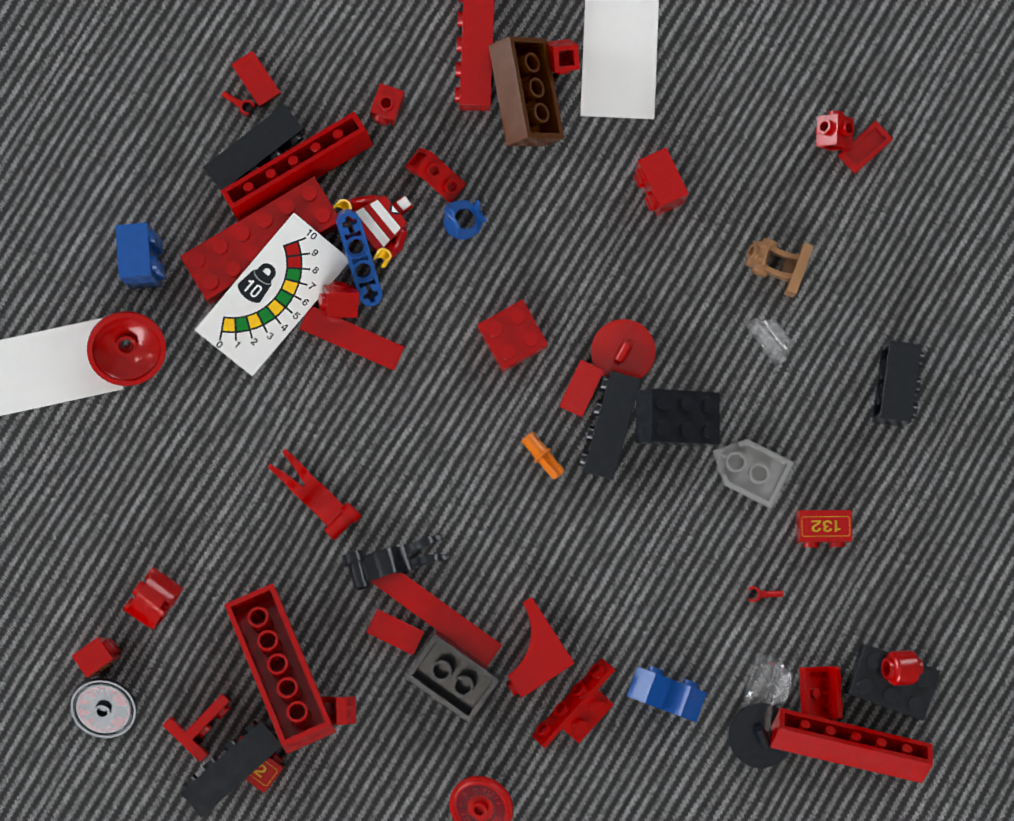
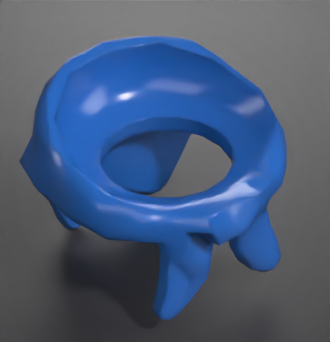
[443,200,487,240]

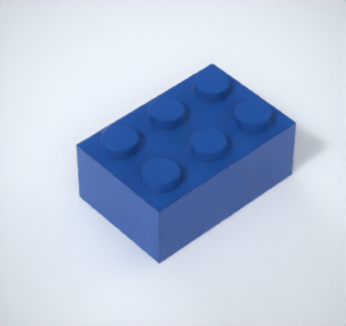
[115,223,165,289]

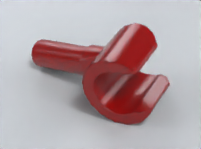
[221,91,255,116]
[747,586,783,602]

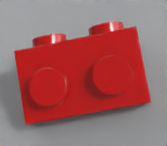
[799,666,843,719]

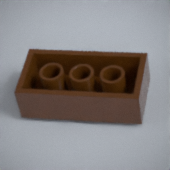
[488,36,564,147]

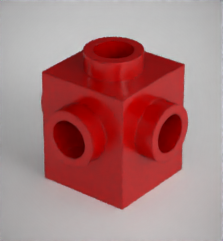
[816,111,854,151]

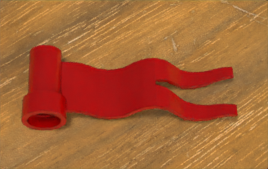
[267,448,362,540]

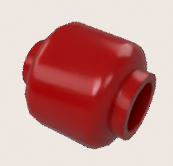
[881,650,924,686]

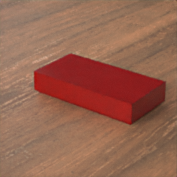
[231,51,281,108]
[838,121,893,174]
[559,360,604,417]
[366,609,425,655]

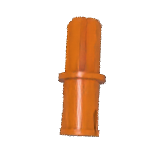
[521,431,564,480]

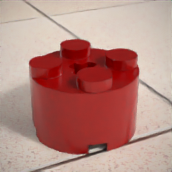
[122,567,183,630]

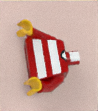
[333,195,413,268]

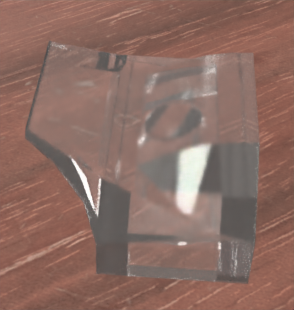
[746,318,791,367]
[742,652,793,705]

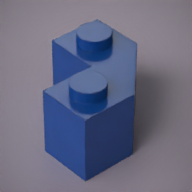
[627,665,707,722]

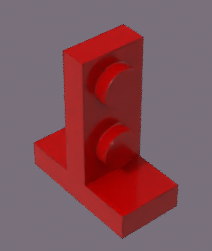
[162,693,232,762]

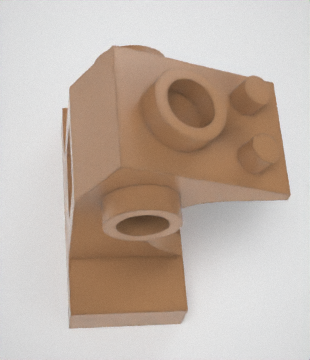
[745,238,814,298]

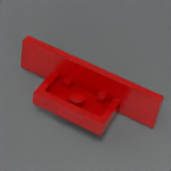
[532,658,615,748]

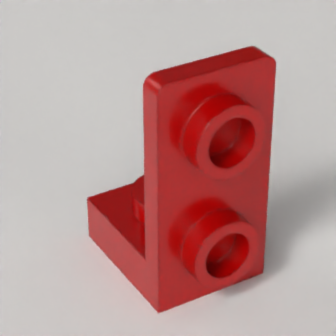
[404,147,466,203]

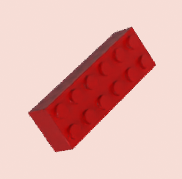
[180,177,338,305]
[224,583,336,754]

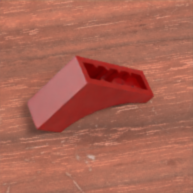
[506,597,575,698]

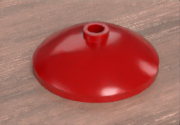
[87,311,166,386]

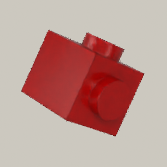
[547,39,580,75]
[370,83,405,127]
[318,281,359,318]

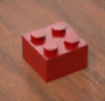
[633,147,689,216]
[477,299,548,373]

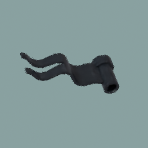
[342,534,450,591]

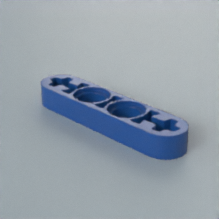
[336,209,382,306]

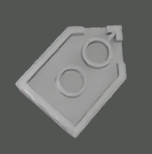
[713,439,794,509]

